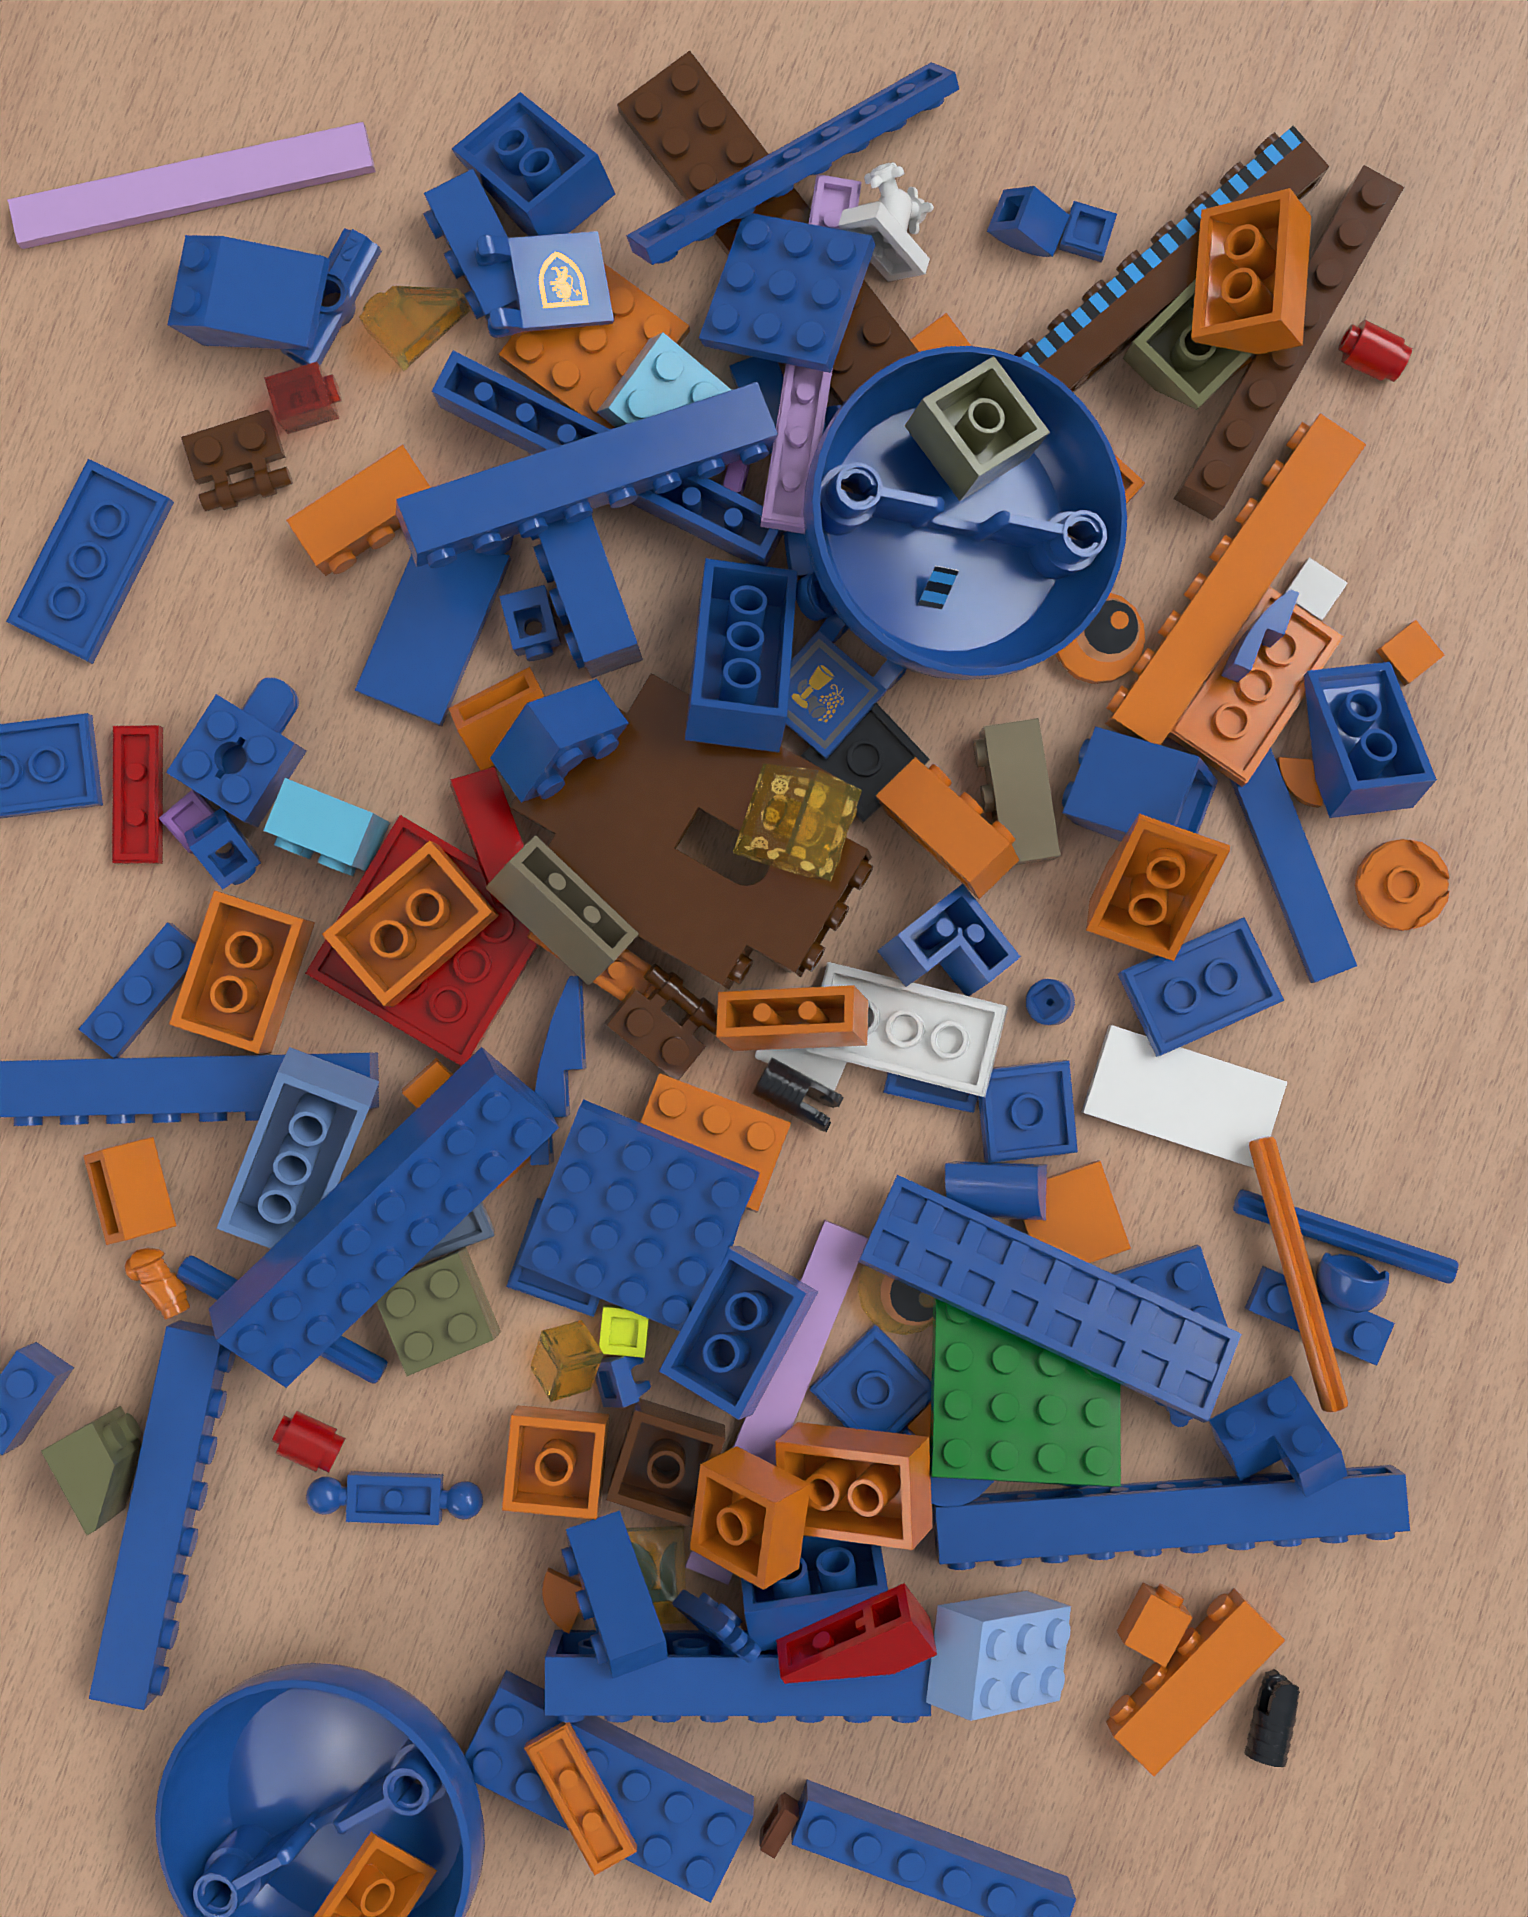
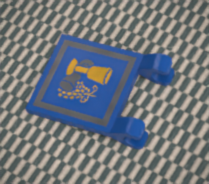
[785,613,907,759]

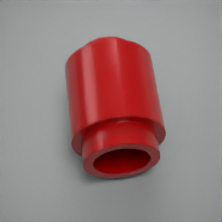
[1338,319,1412,382]
[272,1411,346,1473]

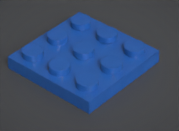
[699,213,876,373]

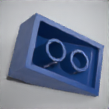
[452,92,615,236]
[167,235,330,350]
[1304,662,1437,818]

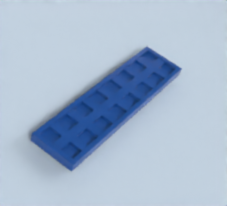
[858,1175,1242,1423]

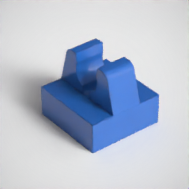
[591,1356,651,1408]

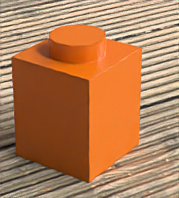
[1117,1582,1193,1667]

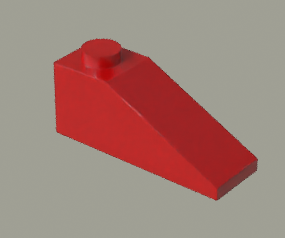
[776,1583,937,1684]

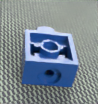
[166,678,307,827]

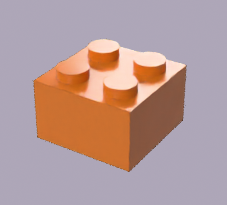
[502,1405,610,1519]
[690,1446,811,1590]

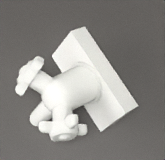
[838,162,934,282]

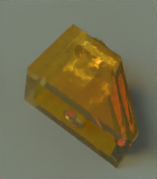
[359,286,470,371]

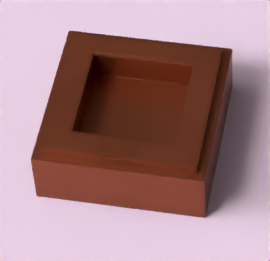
[759,1792,799,1859]

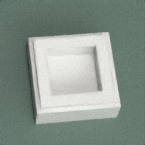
[1283,557,1347,621]

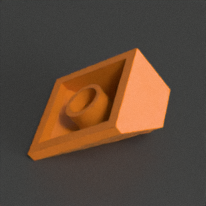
[314,1832,437,1917]

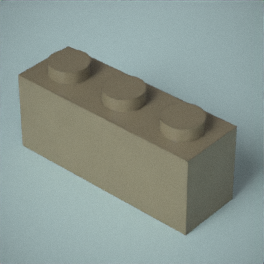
[973,718,1061,866]
[485,835,639,985]

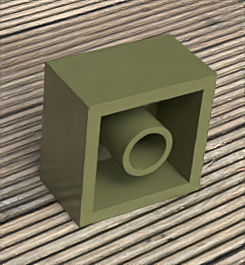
[905,356,1050,501]
[376,1247,501,1376]

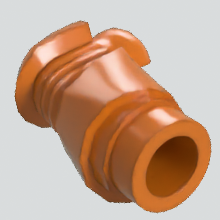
[125,1247,190,1319]

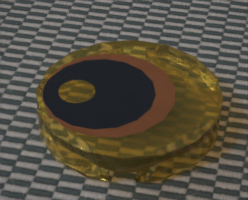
[857,1265,934,1335]

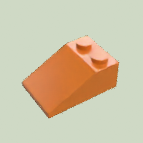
[1086,814,1230,961]

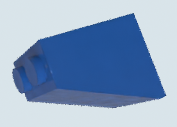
[1062,726,1218,842]

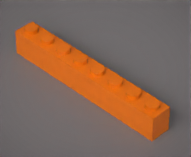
[1105,413,1366,745]

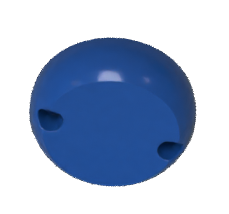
[803,346,1127,680]
[155,1663,485,1917]

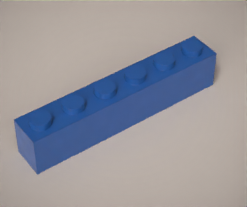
[791,1779,1076,1917]

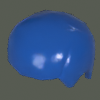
[1316,1253,1389,1313]

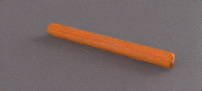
[1249,1136,1348,1412]

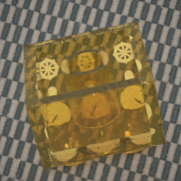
[733,764,862,881]

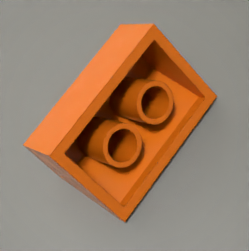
[1191,188,1312,354]

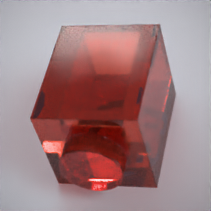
[264,362,342,434]

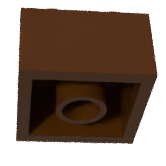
[606,1398,726,1527]

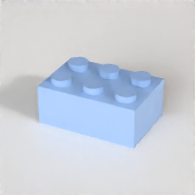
[926,1591,1071,1721]

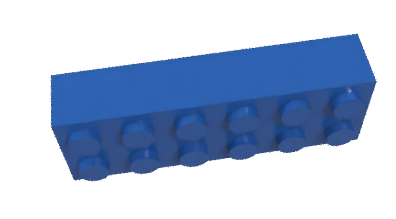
[464,1670,754,1903]

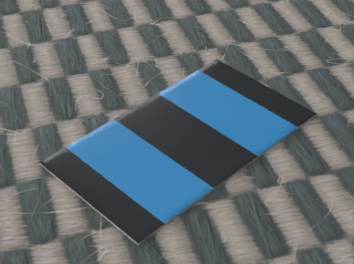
[918,566,959,609]

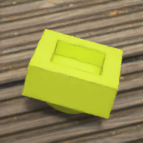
[599,1304,649,1358]

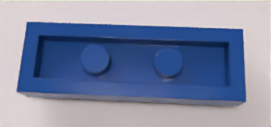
[79,922,196,1058]
[1245,1266,1395,1366]

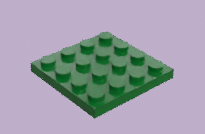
[930,1298,1121,1487]

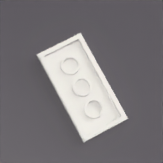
[805,962,1008,1097]
[1081,1025,1287,1168]

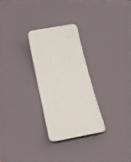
[755,1048,847,1090]

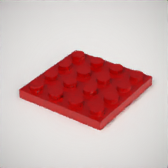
[305,815,539,1066]

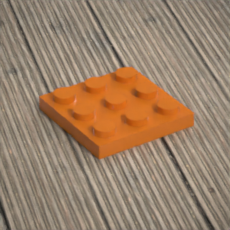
[498,263,690,429]

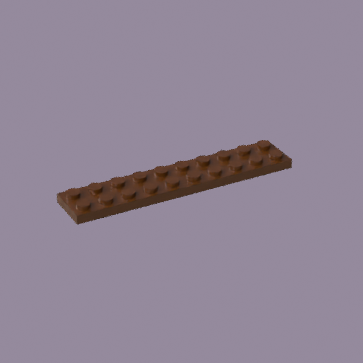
[617,51,919,405]

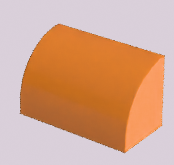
[448,667,546,771]
[83,1137,177,1245]

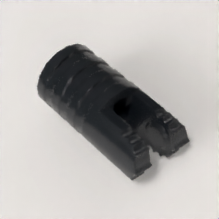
[752,1057,844,1132]
[1244,1669,1300,1767]

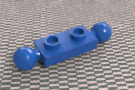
[306,1471,483,1525]

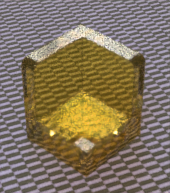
[531,1320,603,1402]

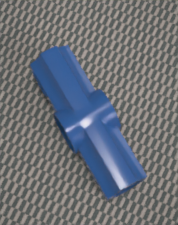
[280,228,382,371]

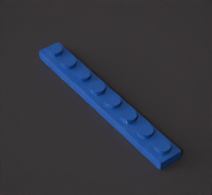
[626,62,959,265]

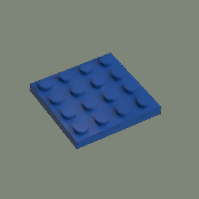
[518,1099,760,1331]

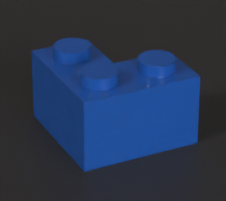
[490,679,629,803]
[877,883,1021,996]
[0,1342,74,1455]
[1209,1376,1348,1498]

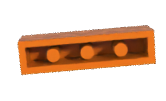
[1106,1588,1285,1777]

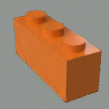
[286,444,431,576]
[876,757,1019,899]
[716,985,868,1051]

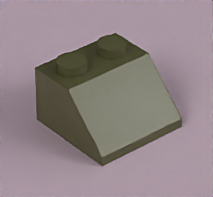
[1123,279,1253,410]
[41,1406,142,1535]

